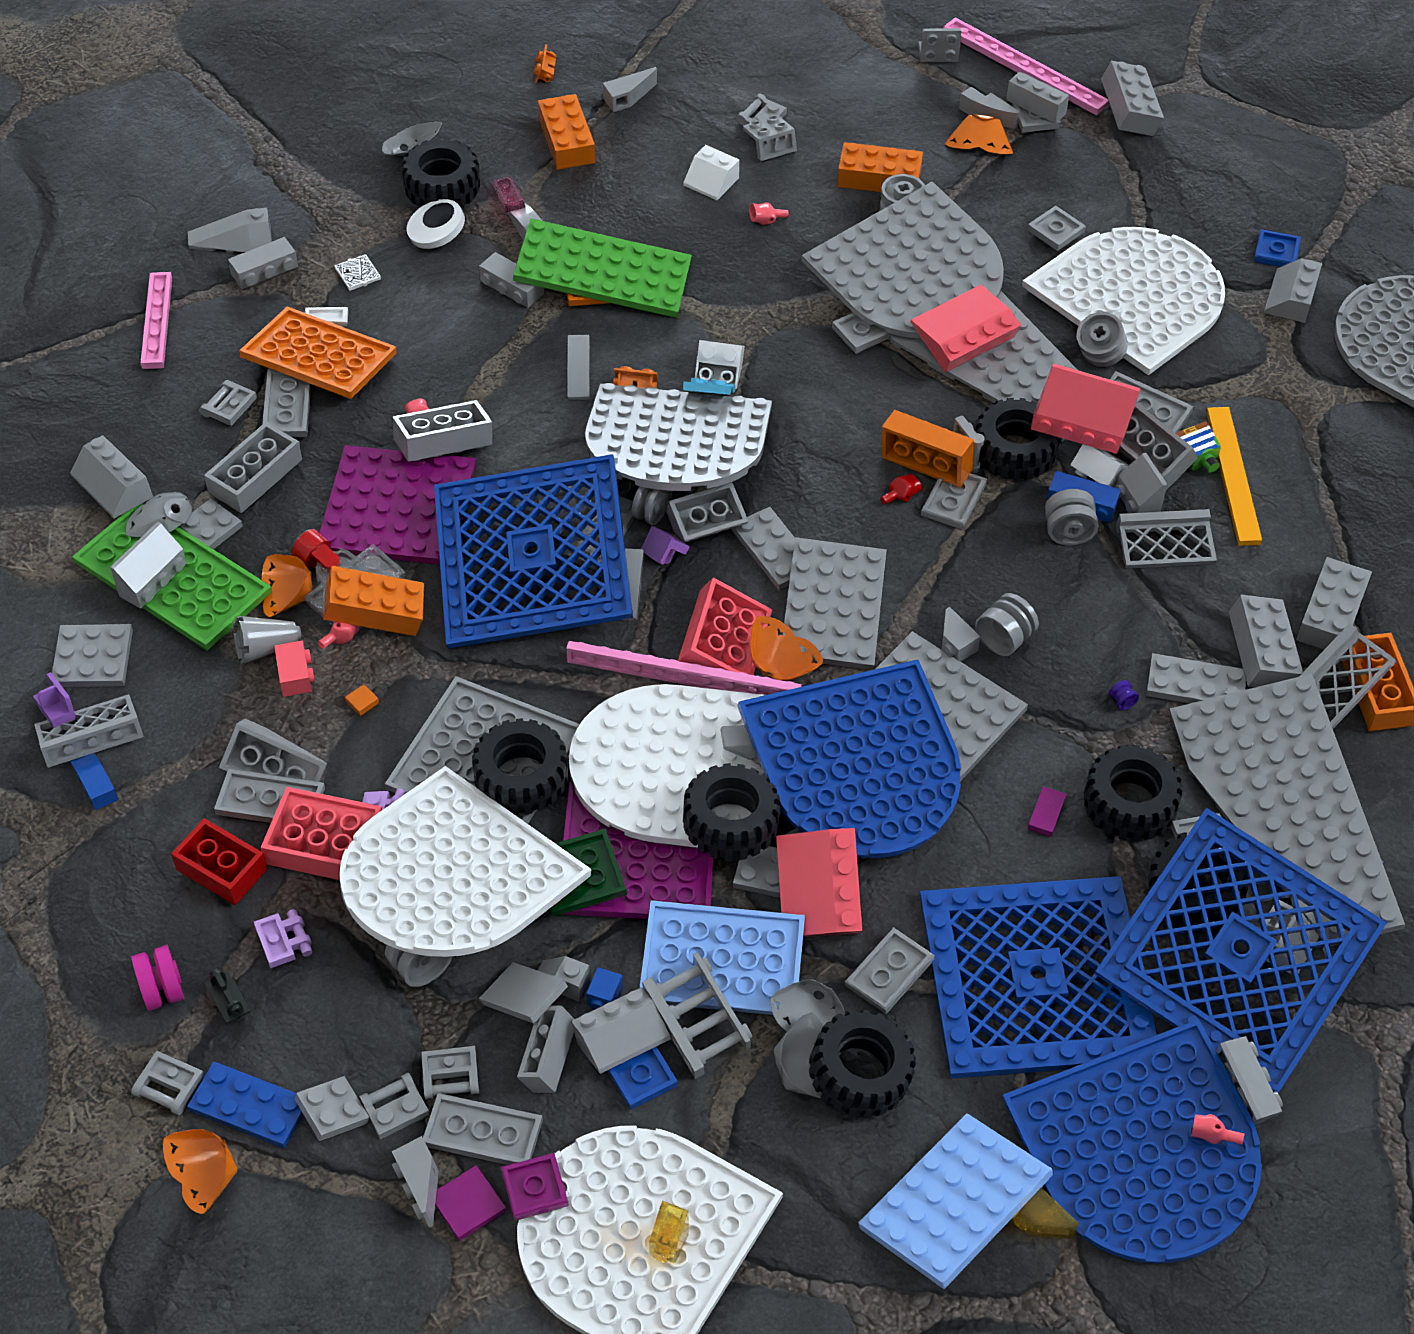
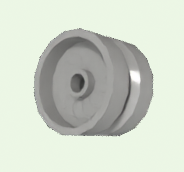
[880,174,925,211]
[1076,312,1128,367]
[1045,489,1099,545]
[385,945,452,987]

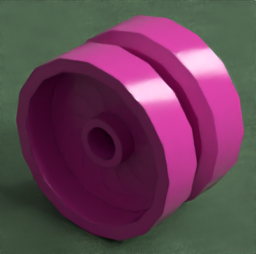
[131,945,184,1012]

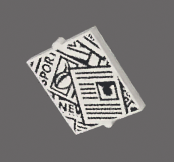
[334,254,381,291]

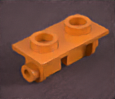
[533,44,556,83]
[613,366,659,388]

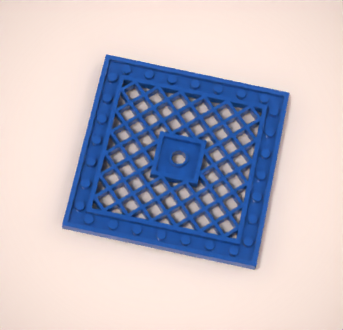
[434,454,633,649]
[1094,808,1387,1093]
[919,876,1157,1079]

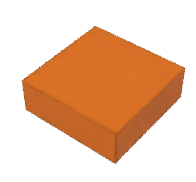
[345,684,379,716]

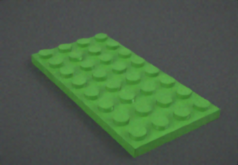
[513,218,692,318]
[72,504,272,651]

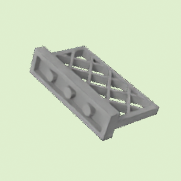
[1116,509,1217,569]
[1299,623,1396,729]
[34,694,144,768]

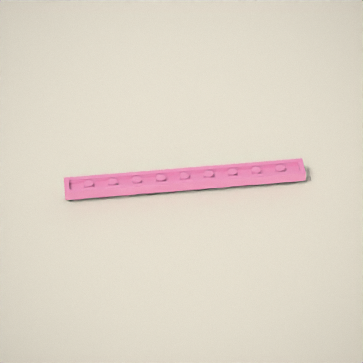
[944,17,1109,115]
[567,641,802,695]

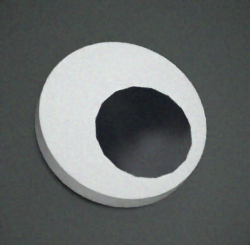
[407,199,465,249]

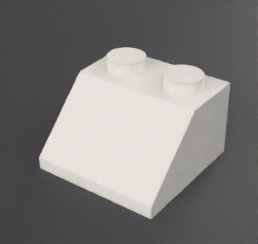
[684,145,739,200]
[1071,444,1129,487]

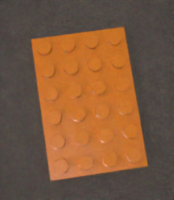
[239,307,397,399]

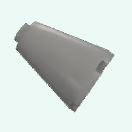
[233,616,301,664]

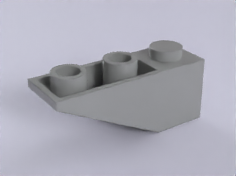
[603,67,657,112]
[392,1136,439,1228]

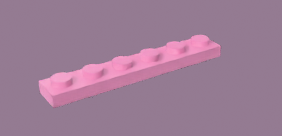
[141,272,172,369]

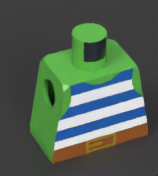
[1176,421,1221,473]

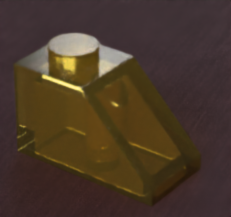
[1013,1188,1079,1239]
[649,1201,689,1264]

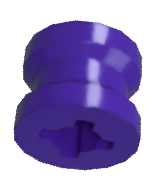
[1109,680,1139,710]

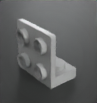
[918,28,962,62]
[743,115,797,161]

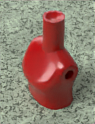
[880,473,922,505]

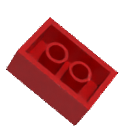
[171,818,268,906]

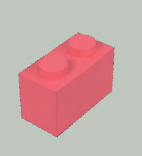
[274,640,315,697]

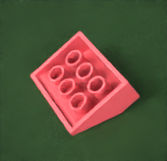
[910,285,1021,373]
[1031,364,1140,454]
[678,578,772,675]
[261,787,382,880]
[776,828,862,937]

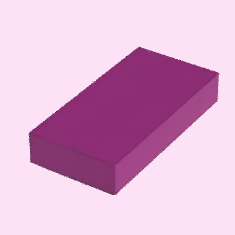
[1028,786,1067,837]

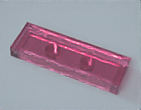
[492,176,525,213]

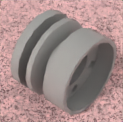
[975,593,1039,656]

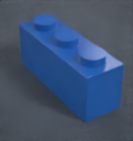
[1046,471,1121,523]

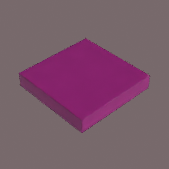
[501,1153,569,1221]
[435,1165,506,1241]

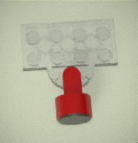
[291,529,405,625]

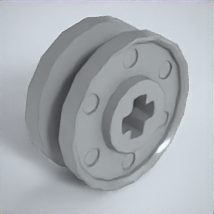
[632,486,673,525]

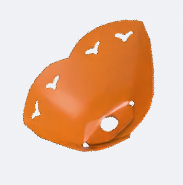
[945,114,1013,154]
[261,554,312,617]
[750,616,823,681]
[163,1129,237,1214]

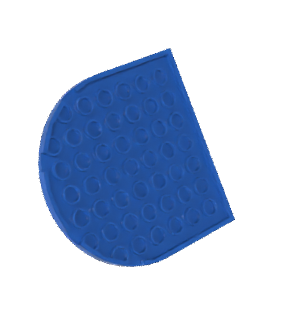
[737,659,961,858]
[1002,1019,1262,1264]

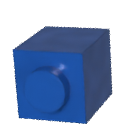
[586,967,623,1010]

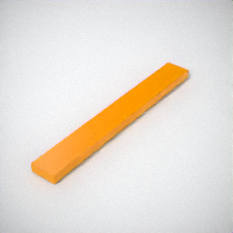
[1206,407,1262,546]

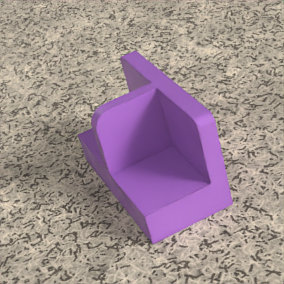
[641,526,690,565]
[33,673,76,728]

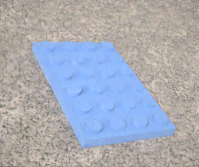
[640,901,805,1015]
[858,1114,1053,1289]

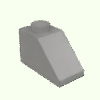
[941,607,980,662]
[537,956,590,1002]

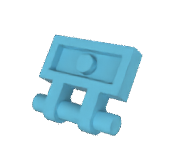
[683,378,735,395]

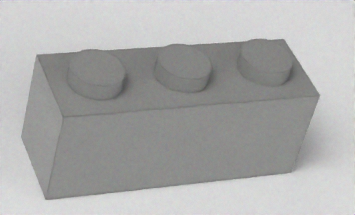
[1006,72,1069,124]
[228,237,298,289]
[479,252,544,308]
[517,1006,575,1093]

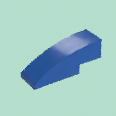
[70,753,118,810]

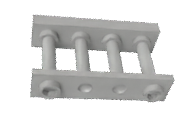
[642,952,752,1079]

